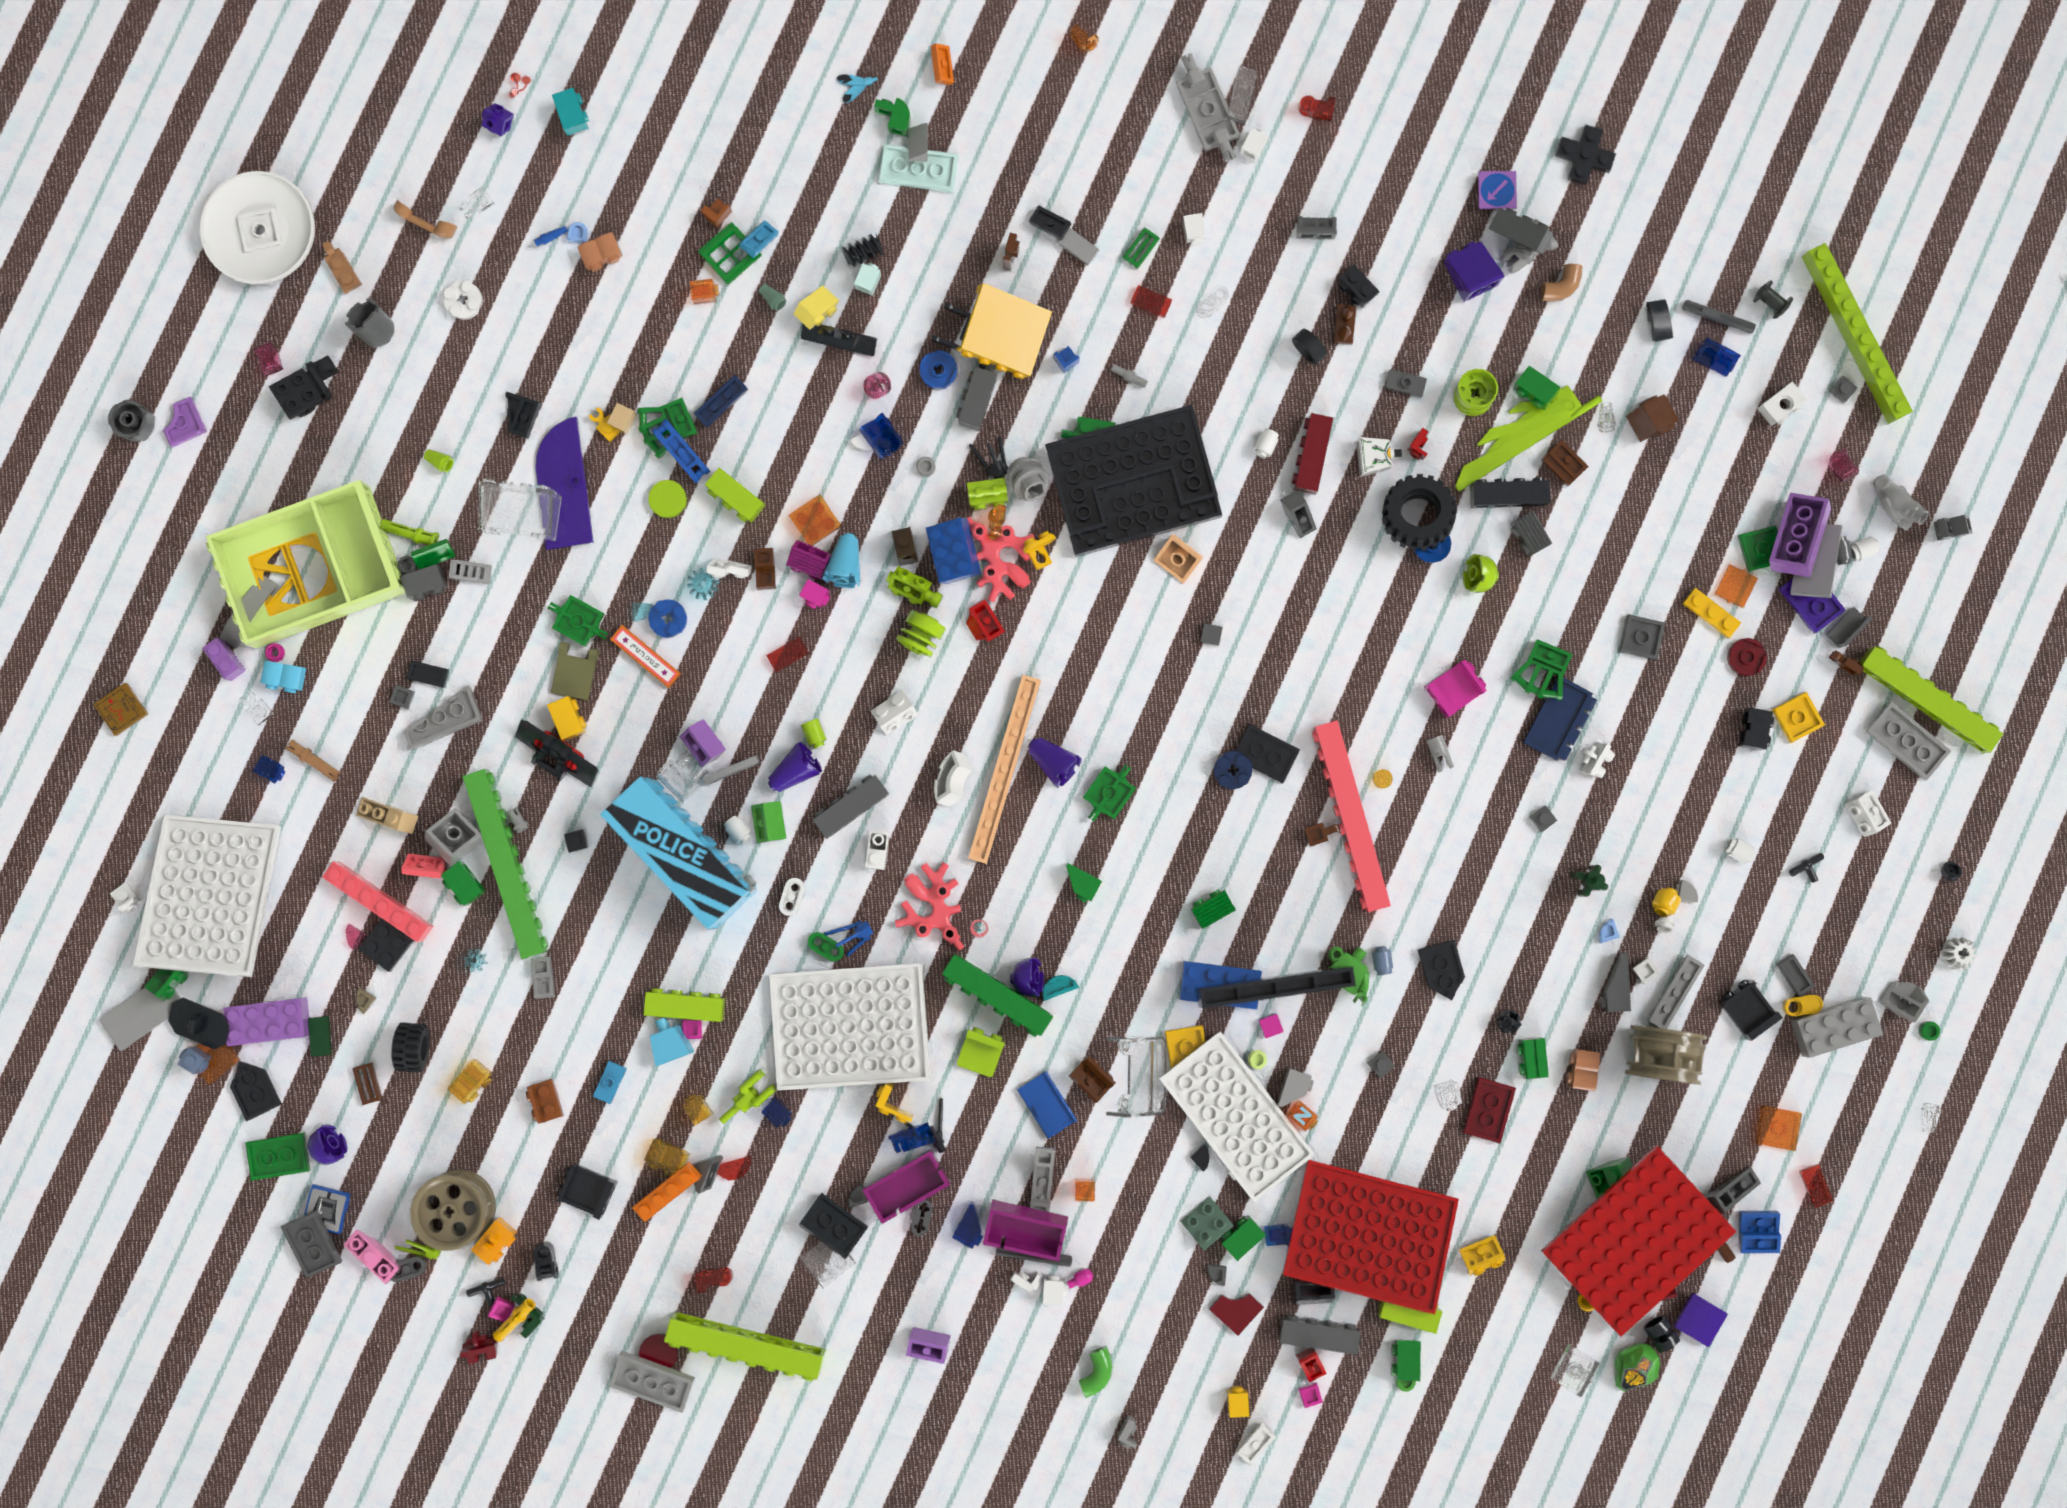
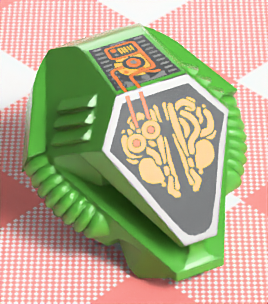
[1615,1343,1660,1392]

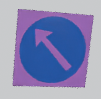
[1478,171,1517,209]

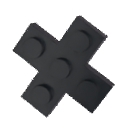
[1555,125,1616,185]

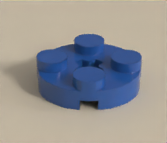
[920,350,958,390]
[648,599,688,638]

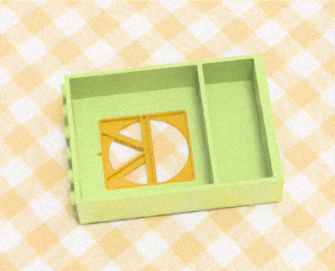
[206,480,406,649]

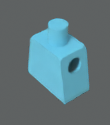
[650,1017,695,1067]

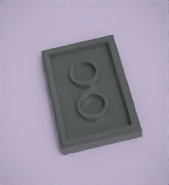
[281,1210,342,1278]

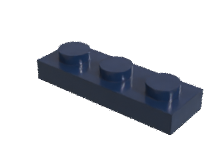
[693,375,749,428]

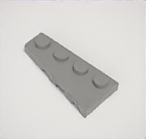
[403,685,483,750]

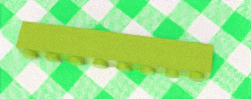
[1860,646,2003,754]

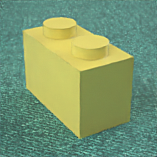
[793,285,839,330]

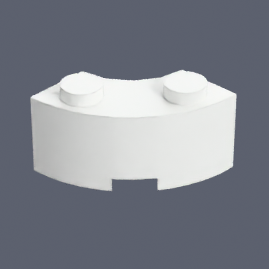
[934,750,972,807]

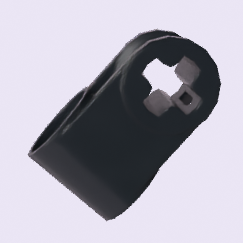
[533,1241,559,1281]

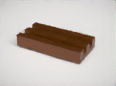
[352,1062,383,1105]

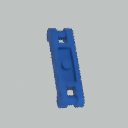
[651,418,711,483]

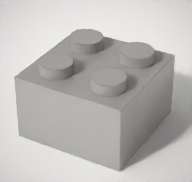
[425,808,482,866]

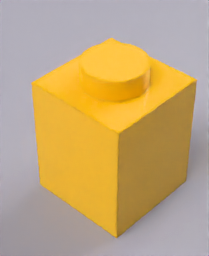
[1227,1386,1249,1418]

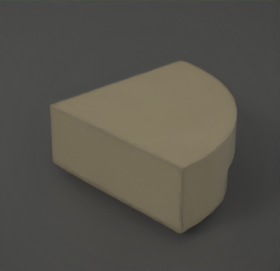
[356,987,376,1014]

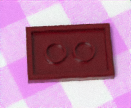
[1462,1077,1516,1144]

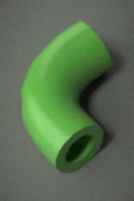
[1079,1346,1113,1398]

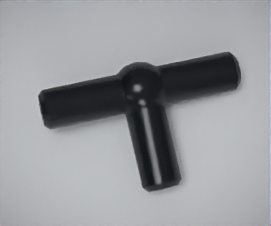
[1789,853,1824,883]
[466,1277,505,1307]

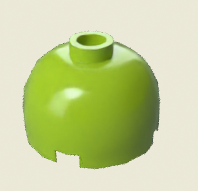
[1463,554,1499,593]

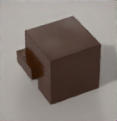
[1626,394,1679,442]

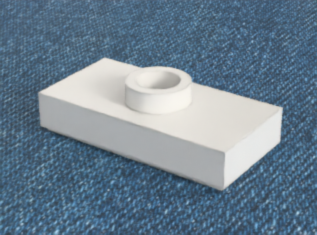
[1235,1423,1276,1466]

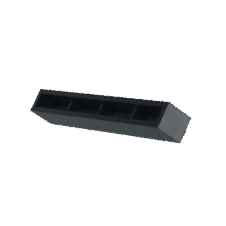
[1196,966,1356,1009]

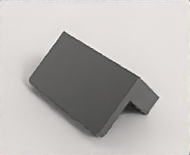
[1826,607,1873,648]

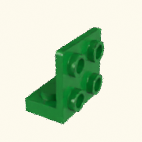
[144,969,189,1002]

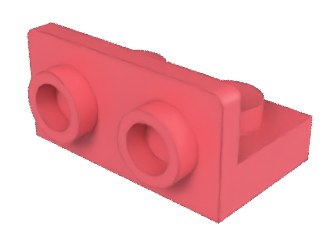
[401,853,447,878]

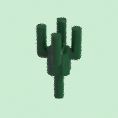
[1570,865,1608,897]

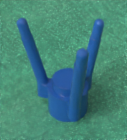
[824,920,874,956]

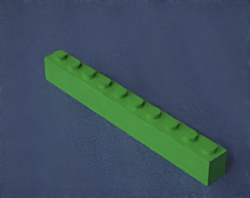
[463,769,548,959]

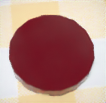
[1727,638,1767,676]
[639,1333,678,1368]

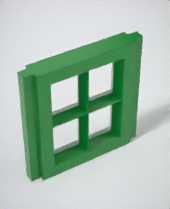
[698,222,762,285]

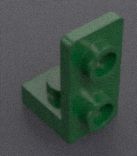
[511,1292,545,1339]

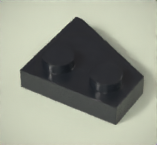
[505,391,541,439]

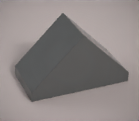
[692,1155,723,1194]

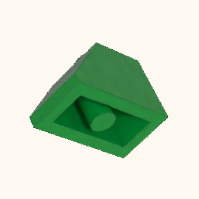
[1066,863,1102,903]

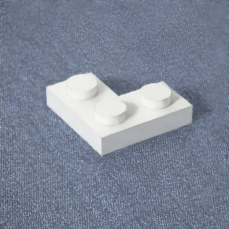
[706,557,752,578]

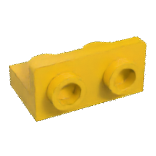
[1459,1235,1505,1276]

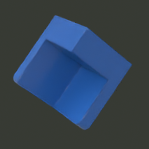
[1053,346,1080,373]

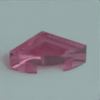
[346,924,366,950]

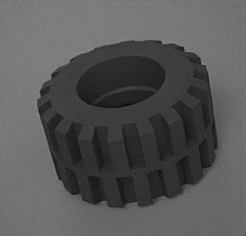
[391,1022,430,1073]

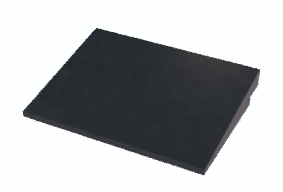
[1045,405,1223,557]

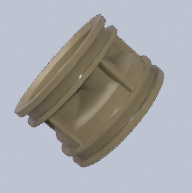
[1625,1025,1707,1085]
[410,1169,496,1251]

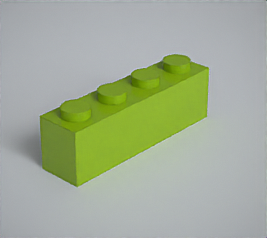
[644,988,725,1022]

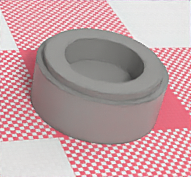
[917,457,936,477]

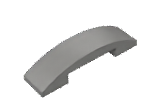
[220,576,279,649]
[1030,1146,1055,1212]

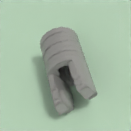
[1426,735,1454,773]

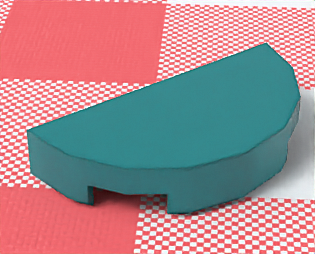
[1042,975,1080,1001]

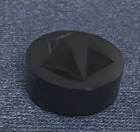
[1940,862,1962,881]

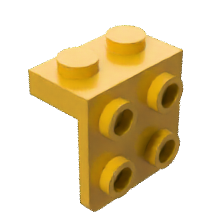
[876,1083,914,1124]

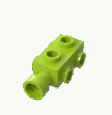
[886,566,943,608]

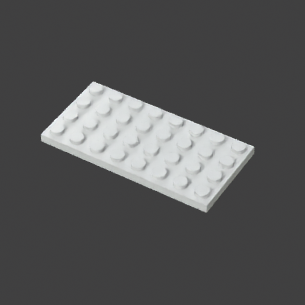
[1159,1031,1315,1202]

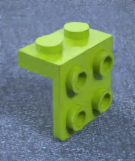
[957,1027,1005,1077]

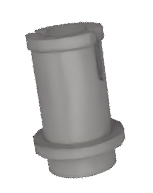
[507,807,528,833]

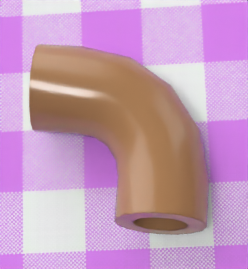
[1540,264,1583,302]

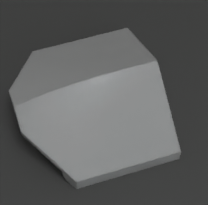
[1880,981,1930,1023]

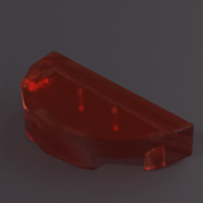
[717,1155,751,1180]

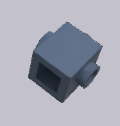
[177,1046,212,1075]

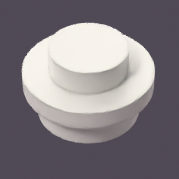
[1655,917,1675,933]

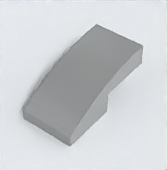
[531,957,555,999]

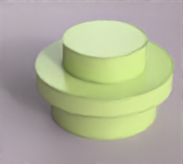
[1248,1050,1267,1069]

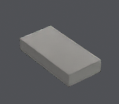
[1058,228,1099,266]

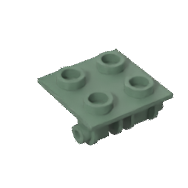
[1181,1196,1234,1251]

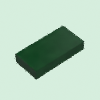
[308,1016,332,1057]

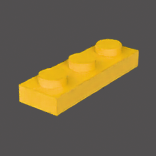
[1682,588,1741,638]

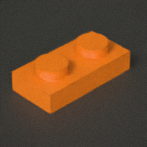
[931,43,954,85]

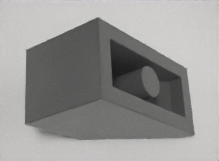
[1280,490,1317,538]

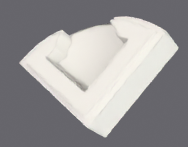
[850,431,876,451]

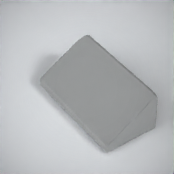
[909,123,928,162]

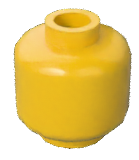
[1652,887,1681,917]

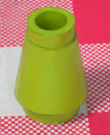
[424,449,454,473]

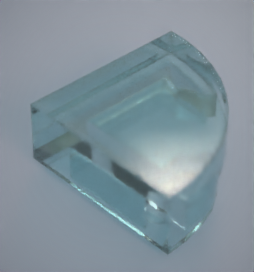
[631,602,653,622]

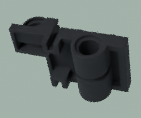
[268,355,339,420]

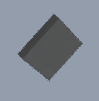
[1619,614,1665,660]

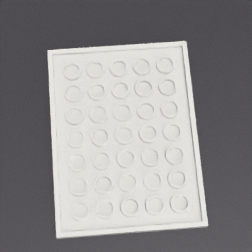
[133,815,281,977]
[769,963,931,1090]

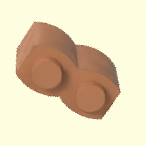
[577,232,623,272]
[1567,1049,1600,1091]

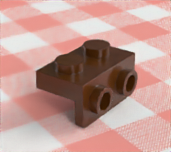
[1069,1056,1116,1103]

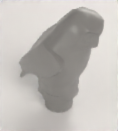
[1873,474,1929,531]

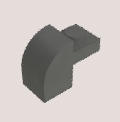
[1934,515,1973,541]

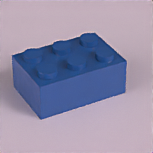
[926,517,981,584]

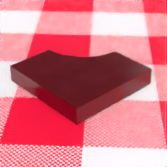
[1209,1293,1264,1336]

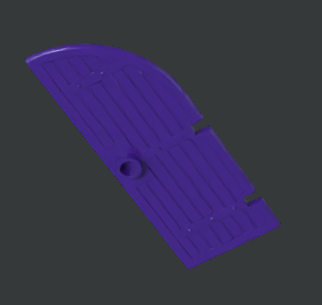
[535,416,594,550]

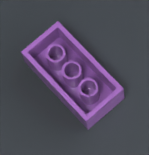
[1769,493,1831,577]
[223,997,309,1046]

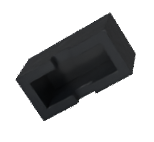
[1738,707,1774,751]
[1291,1281,1336,1305]

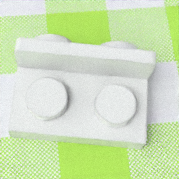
[1845,790,1891,837]

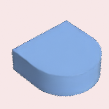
[567,222,588,243]

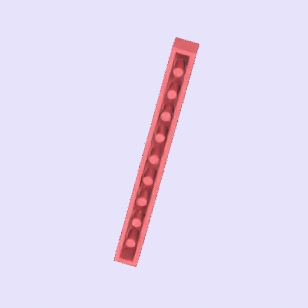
[1312,720,1391,912]

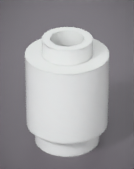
[1254,428,1279,458]
[1851,536,1880,561]
[724,815,752,845]
[1724,838,1756,864]

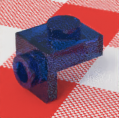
[252,754,285,784]

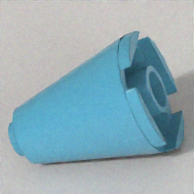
[823,533,861,588]

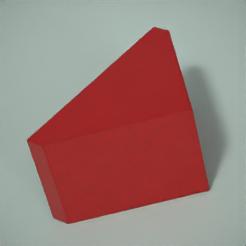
[1295,1348,1327,1383]

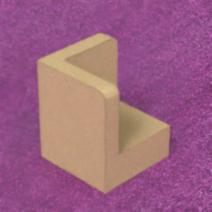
[607,403,637,434]

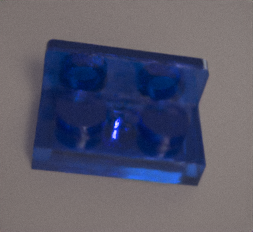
[859,413,904,461]

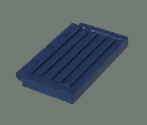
[1523,677,1597,761]

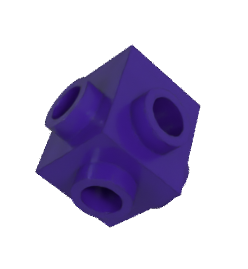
[481,103,514,137]

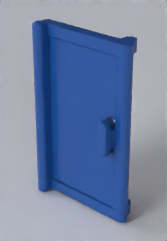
[1017,1071,1077,1139]

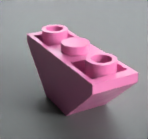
[343,1230,400,1284]

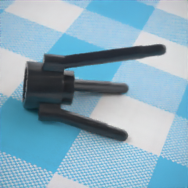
[969,436,1009,479]

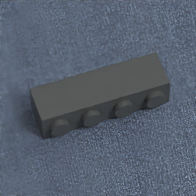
[813,774,890,839]
[1278,1314,1361,1355]

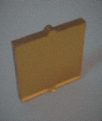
[1715,564,1758,608]

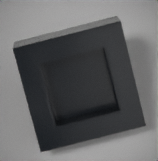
[564,829,588,853]

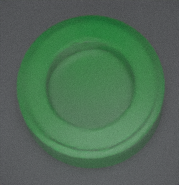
[1919,1021,1940,1041]

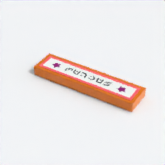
[610,625,681,688]

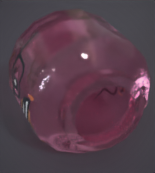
[863,372,891,399]

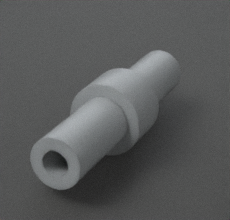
[1111,364,1148,388]

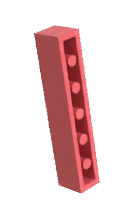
[322,861,434,942]

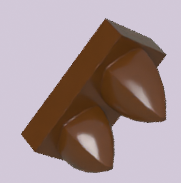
[1333,304,1357,345]

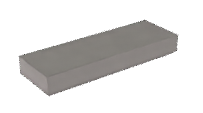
[702,755,761,785]

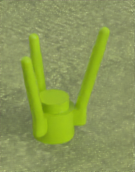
[395,1239,442,1260]

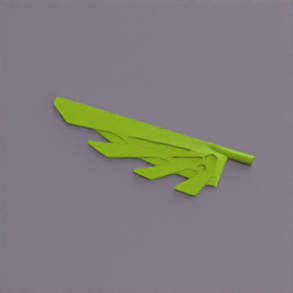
[1455,385,1602,492]

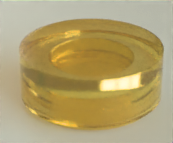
[1373,769,1393,789]

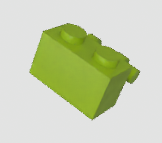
[967,478,1008,511]

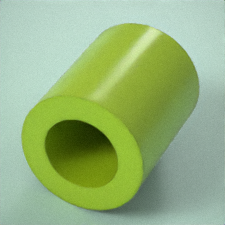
[801,719,827,749]

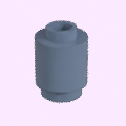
[1372,946,1394,975]

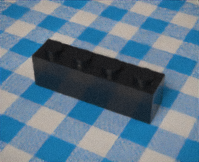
[1470,477,1551,508]

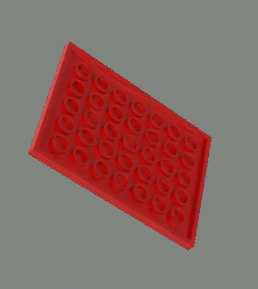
[1541,1145,1737,1337]
[1282,1160,1459,1315]

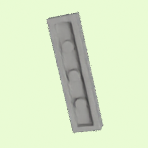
[1647,955,1705,1029]

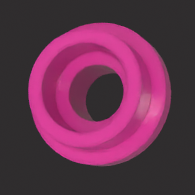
[265,643,285,662]

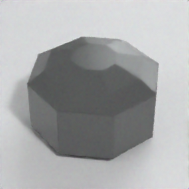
[397,555,418,574]

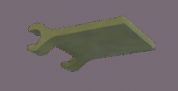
[551,642,600,701]

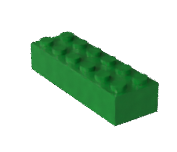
[942,953,1053,1037]

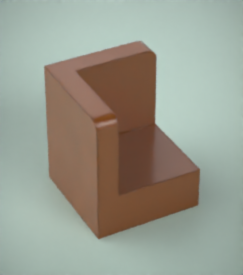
[701,199,732,228]

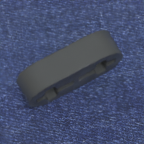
[911,1199,933,1236]

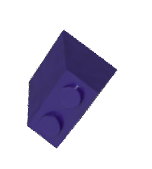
[1444,241,1505,302]

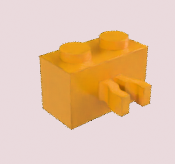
[471,1217,517,1265]

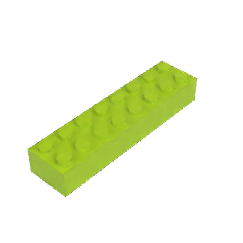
[664,1312,826,1381]

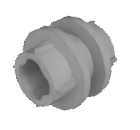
[1007,457,1049,501]

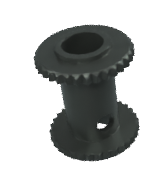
[1753,280,1793,319]

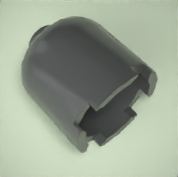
[345,298,395,348]

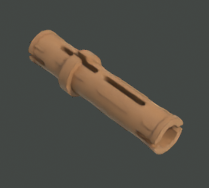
[286,739,341,782]

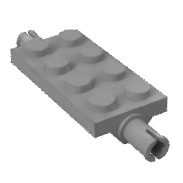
[1176,53,1240,162]

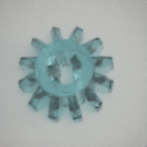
[687,568,720,600]

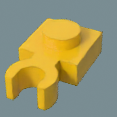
[589,407,621,442]

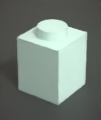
[854,263,881,296]

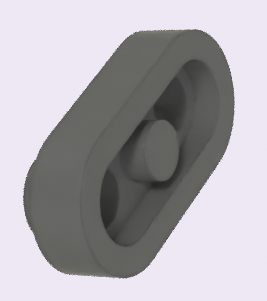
[390,1256,427,1282]

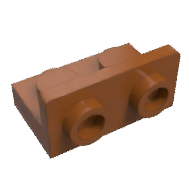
[526,1079,564,1124]

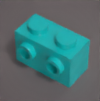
[552,88,590,136]

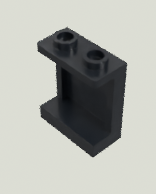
[1718,979,1783,1041]
[556,1163,618,1220]

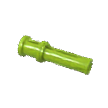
[379,519,439,545]

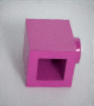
[799,579,831,609]

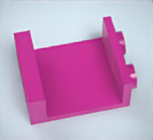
[1425,660,1487,718]

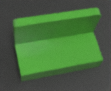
[751,801,786,843]

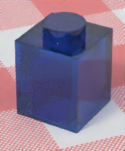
[761,1096,793,1128]

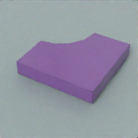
[163,397,207,448]

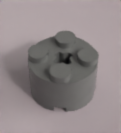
[108,400,155,442]

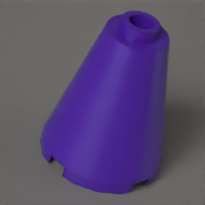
[1028,737,1082,788]
[768,742,822,792]

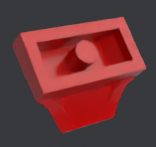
[966,599,1005,642]

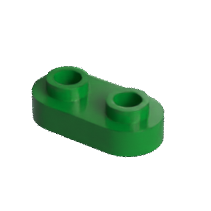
[808,932,844,962]

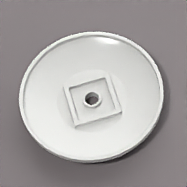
[200,171,315,285]

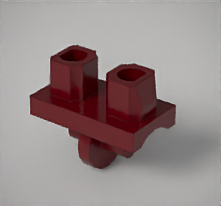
[460,1330,498,1364]

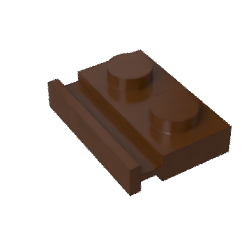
[1003,232,1020,271]
[1541,440,1589,487]

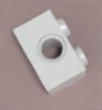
[1757,381,1807,426]

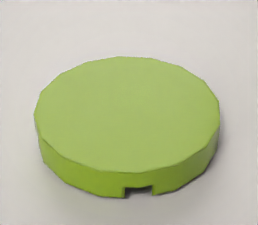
[648,480,687,518]

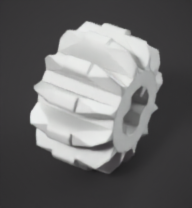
[1943,937,1978,970]

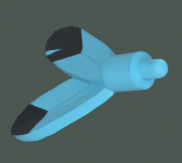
[837,74,878,103]

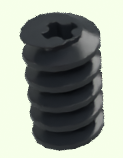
[841,234,884,268]

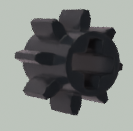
[1496,1010,1522,1034]

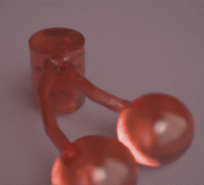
[509,73,531,98]

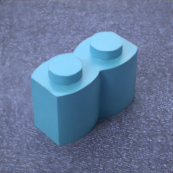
[260,661,306,693]

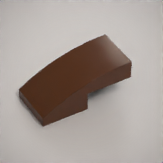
[754,548,776,590]

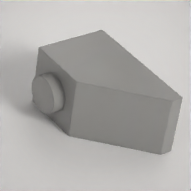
[1276,1068,1314,1107]

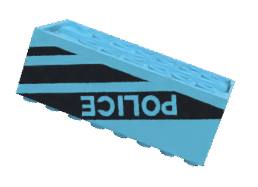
[600,776,757,930]

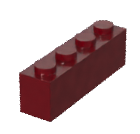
[1291,413,1334,495]

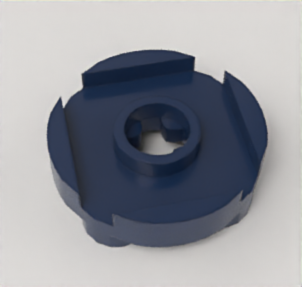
[1214,750,1253,789]

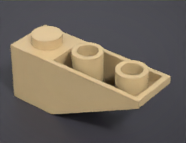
[356,797,418,834]

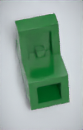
[874,98,911,137]

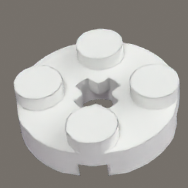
[443,281,483,320]

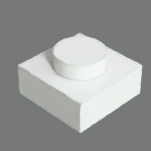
[1631,957,1660,984]

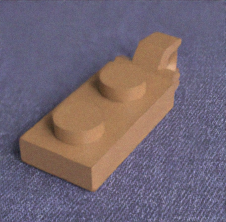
[322,241,362,294]

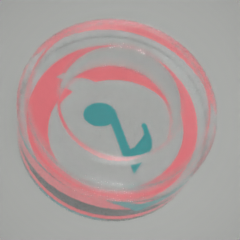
[970,919,989,938]

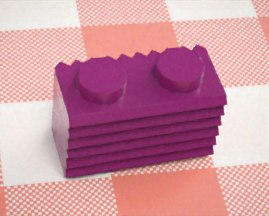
[786,540,832,580]

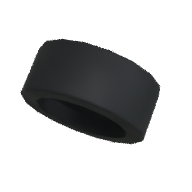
[1292,328,1327,365]

